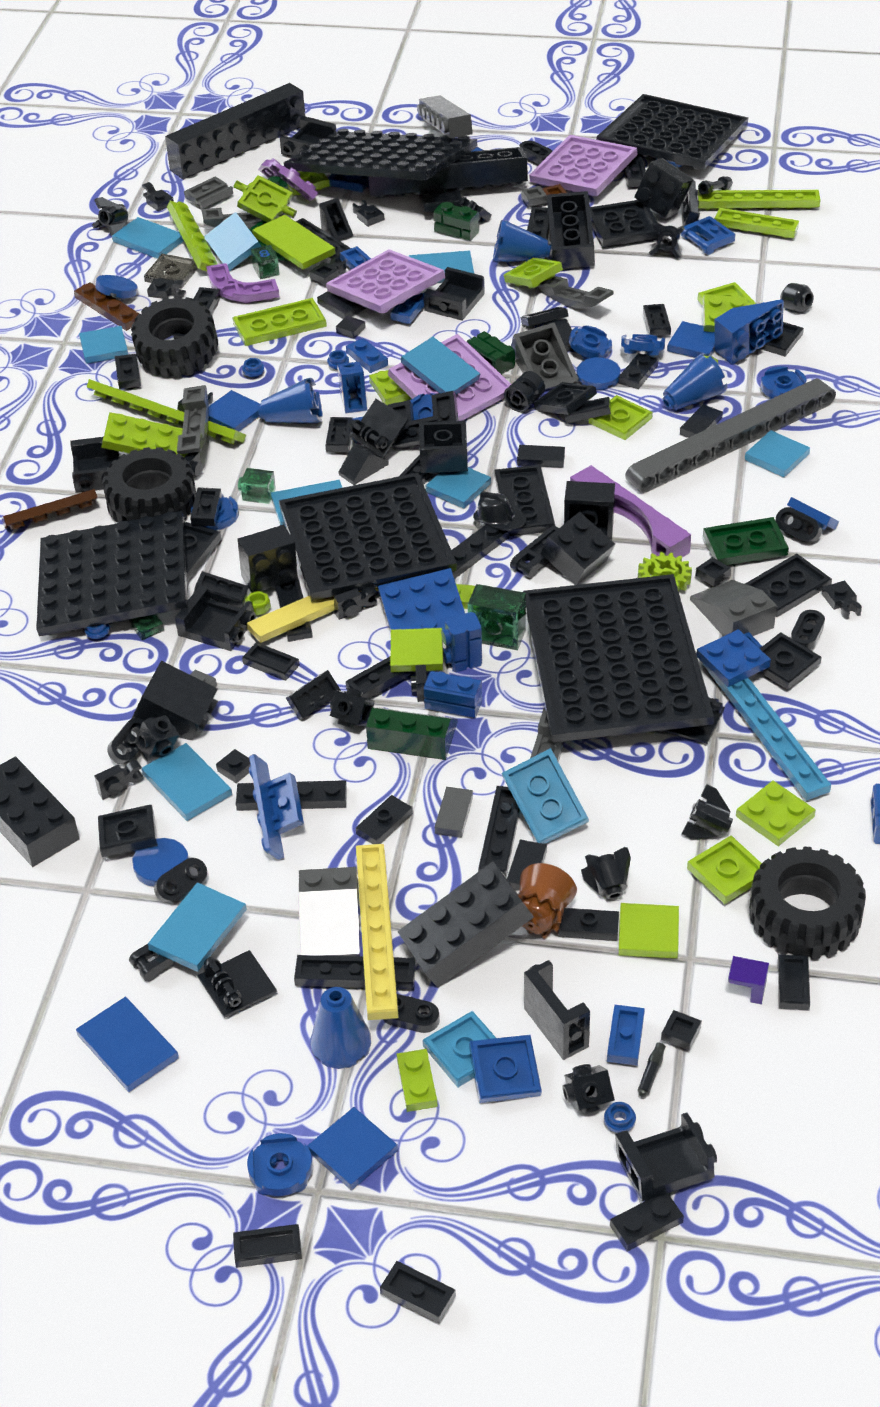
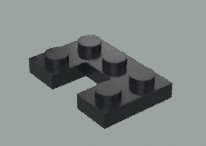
[388,391,459,450]

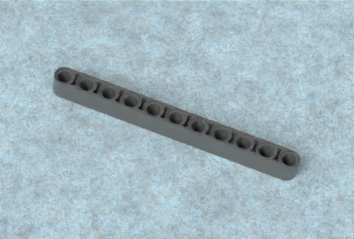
[625,378,836,493]

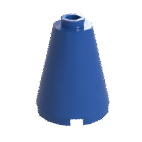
[493,220,551,262]
[662,353,727,410]
[258,377,323,423]
[310,987,372,1069]

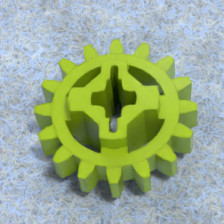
[637,552,692,591]

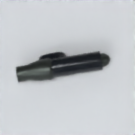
[638,1042,666,1098]

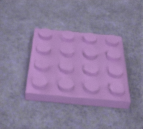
[529,135,638,196]
[326,249,445,313]
[388,334,511,421]

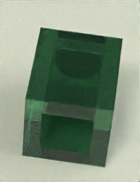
[251,245,280,280]
[238,468,276,504]

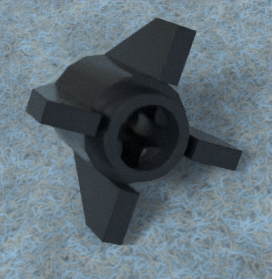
[92,197,128,236]
[649,222,685,259]
[681,783,733,839]
[581,846,631,899]

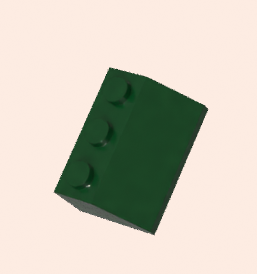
[366,708,458,760]

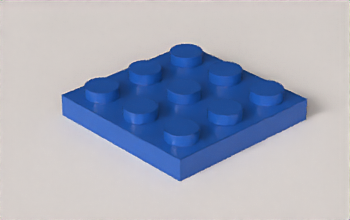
[378,568,465,632]

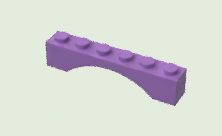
[570,465,691,558]

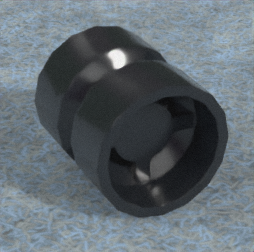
[504,371,545,412]

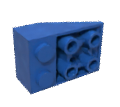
[715,299,784,365]

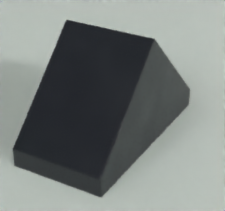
[319,197,353,241]
[338,443,389,485]

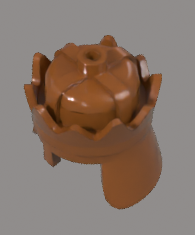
[518,863,577,939]

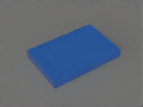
[76,996,179,1093]

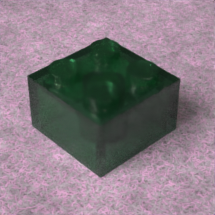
[468,584,526,651]

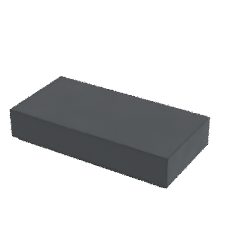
[435,786,473,837]

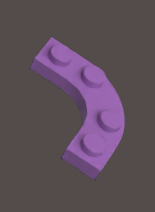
[258,158,318,202]
[206,263,280,304]

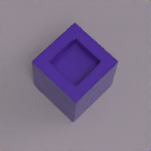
[728,956,769,1005]

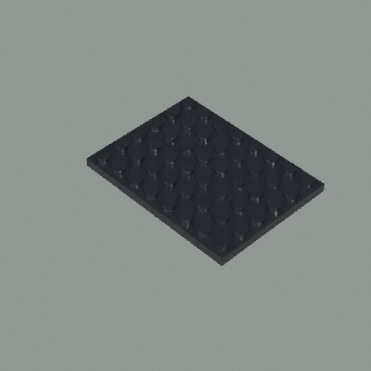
[283,129,478,180]
[523,574,714,742]

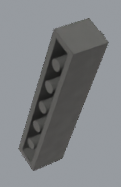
[417,95,473,138]

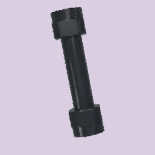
[698,176,733,195]

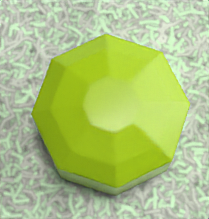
[245,591,271,615]

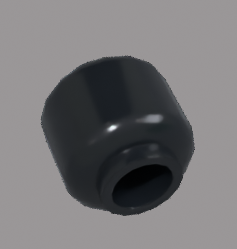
[780,283,814,312]

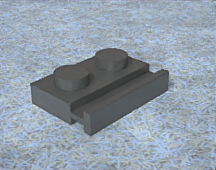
[184,176,233,209]

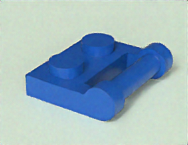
[680,216,736,255]

